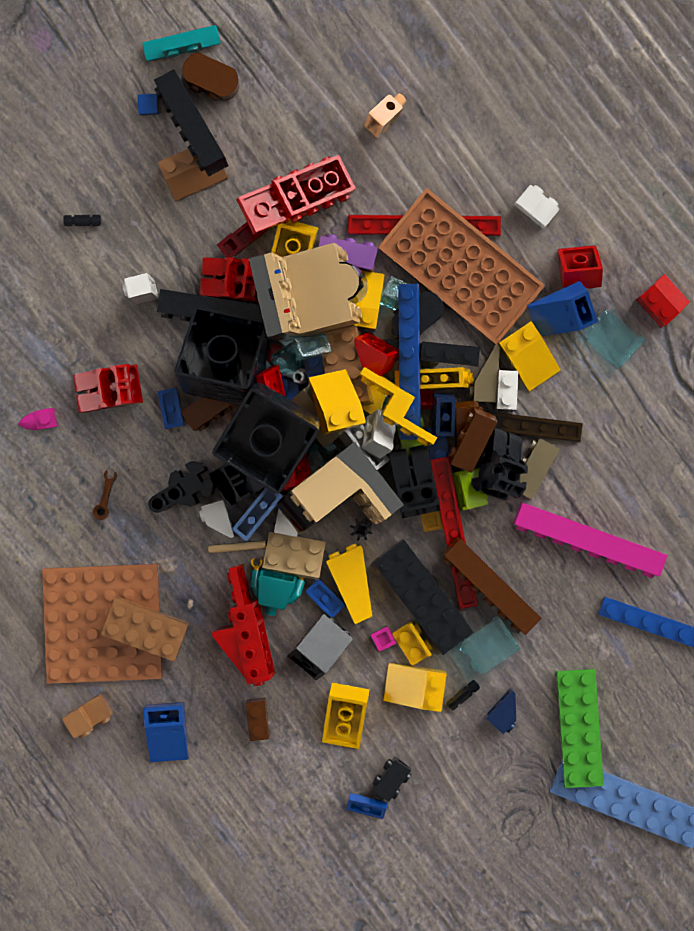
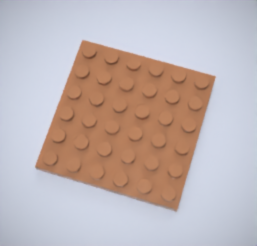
[42,564,163,684]

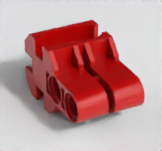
[198,257,259,303]
[73,364,143,413]

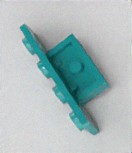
[142,25,221,62]

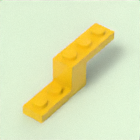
[358,367,437,446]

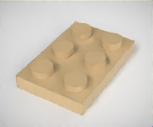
[262,532,326,580]

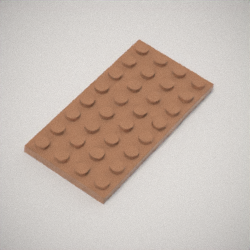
[378,188,545,345]

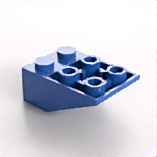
[527,281,598,337]
[143,702,189,762]

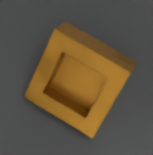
[420,511,443,532]

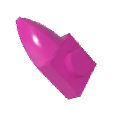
[18,408,58,430]

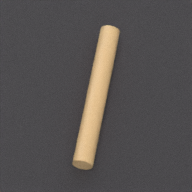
[208,541,266,553]

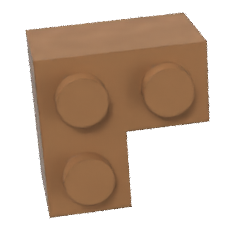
[62,693,113,739]

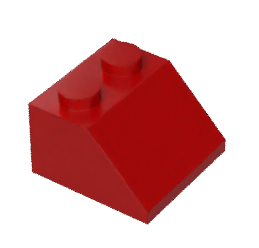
[558,245,603,289]
[635,274,690,328]
[354,332,399,376]

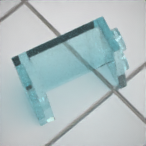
[583,308,646,369]
[270,333,332,374]
[460,615,520,675]

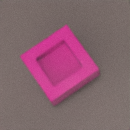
[371,625,396,652]

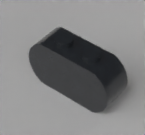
[391,291,444,340]

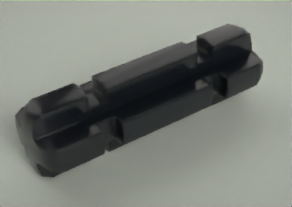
[63,215,101,227]
[447,680,480,711]

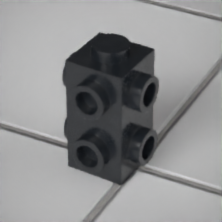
[372,756,412,802]

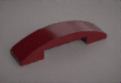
[217,222,270,258]

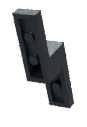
[383,339,480,367]

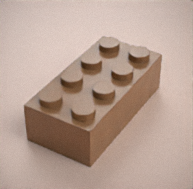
[318,325,374,407]
[101,596,190,661]

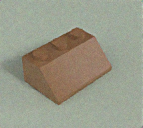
[158,149,228,201]

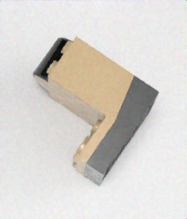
[249,243,368,342]
[277,442,404,534]

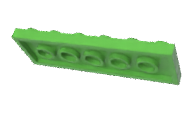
[556,669,604,788]

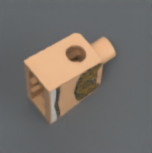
[364,93,406,139]

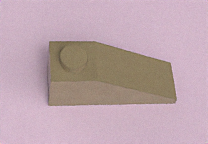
[469,344,500,403]

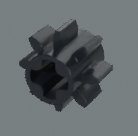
[350,518,373,541]

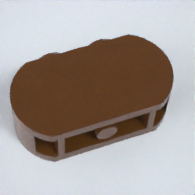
[182,53,240,101]

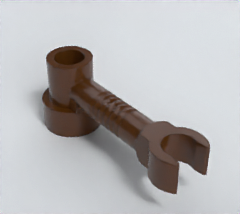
[93,470,117,520]

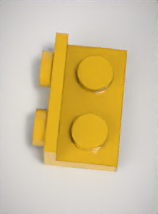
[392,621,433,666]

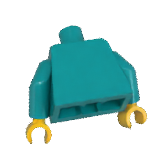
[250,558,305,616]

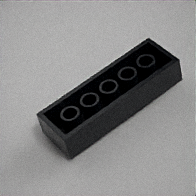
[373,539,474,655]

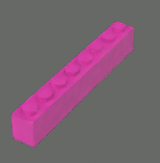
[513,502,668,578]

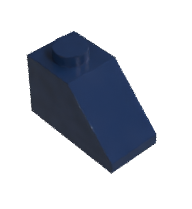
[485,688,516,734]

